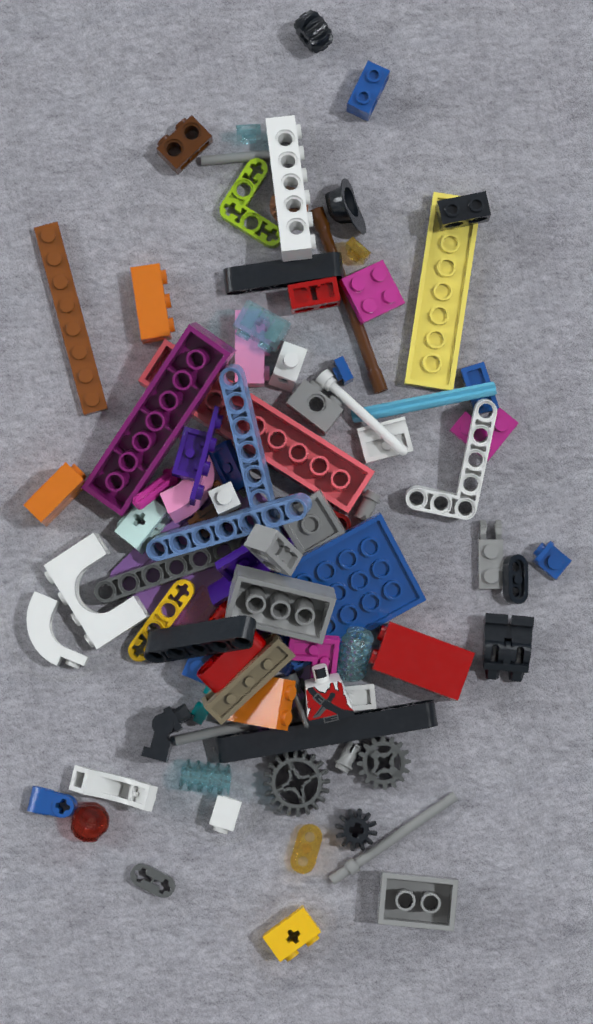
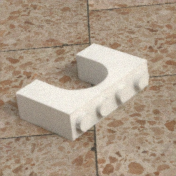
[44,533,150,649]

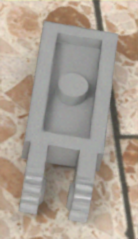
[478,520,503,589]

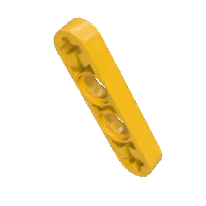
[128,579,195,662]

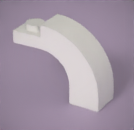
[26,591,90,669]
[69,765,158,812]

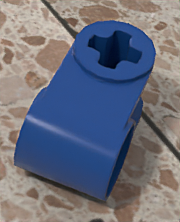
[27,786,78,818]

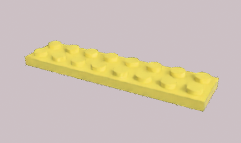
[404,192,478,391]

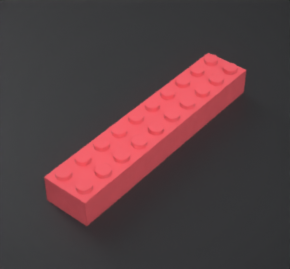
[138,339,375,516]

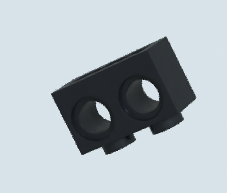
[435,191,491,231]

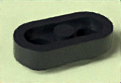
[502,554,528,604]

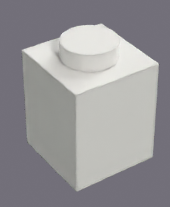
[208,481,242,516]
[209,794,242,834]

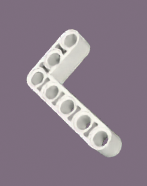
[405,399,497,520]

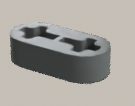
[130,863,176,898]

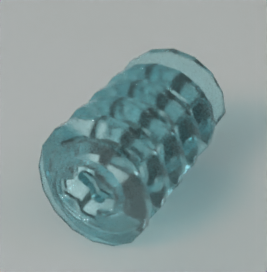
[336,626,374,682]
[179,759,232,796]

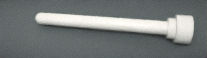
[315,369,408,456]

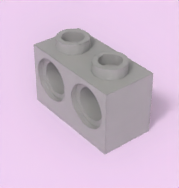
[244,524,303,576]

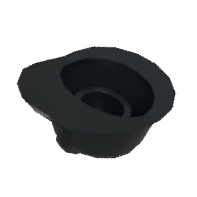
[325,178,366,235]

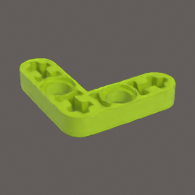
[220,158,280,248]

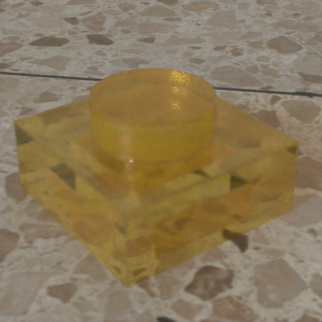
[345,236,371,265]

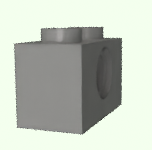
[286,379,344,435]

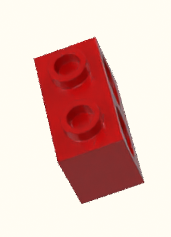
[287,276,341,314]

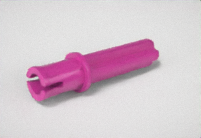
[132,466,181,510]

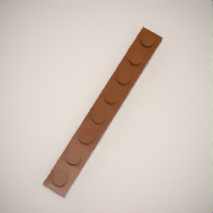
[34,222,108,416]

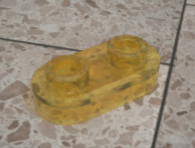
[290,824,322,874]

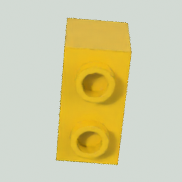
[262,905,321,962]

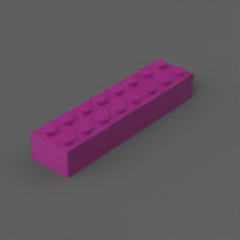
[81,321,236,516]

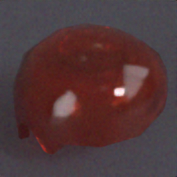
[71,802,110,842]

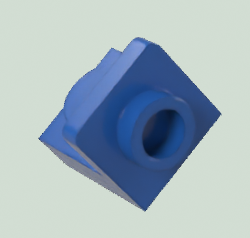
[532,541,572,580]

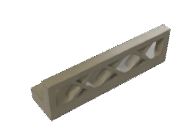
[201,633,295,725]

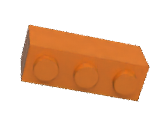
[130,263,175,344]

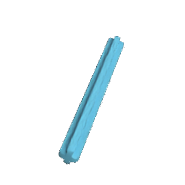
[351,382,497,423]

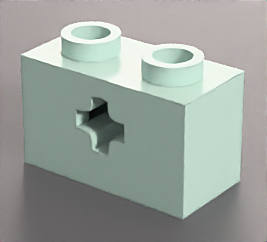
[114,500,172,554]

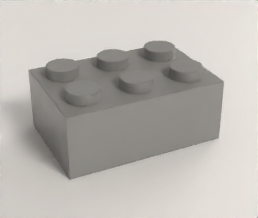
[377,871,458,931]

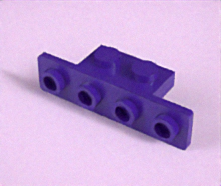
[172,406,224,506]
[207,538,295,607]

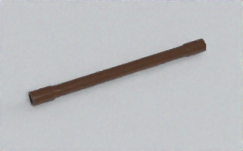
[309,206,388,394]

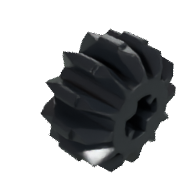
[294,10,333,54]
[335,808,377,851]

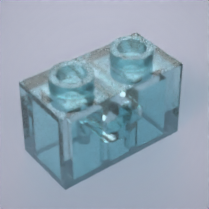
[233,299,291,353]

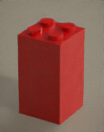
[368,621,475,701]

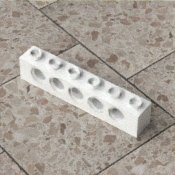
[265,115,316,262]

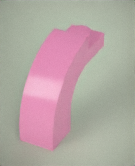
[160,435,214,524]

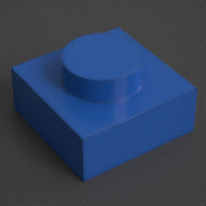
[331,356,354,385]

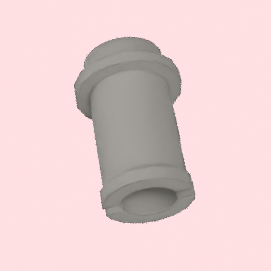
[354,490,380,521]
[334,742,362,774]

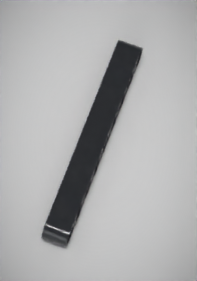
[215,700,438,763]

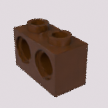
[156,115,213,175]

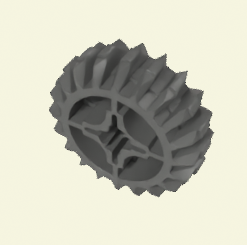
[263,750,330,817]

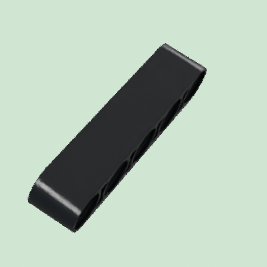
[223,252,344,295]
[144,615,257,663]

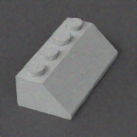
[225,564,336,644]

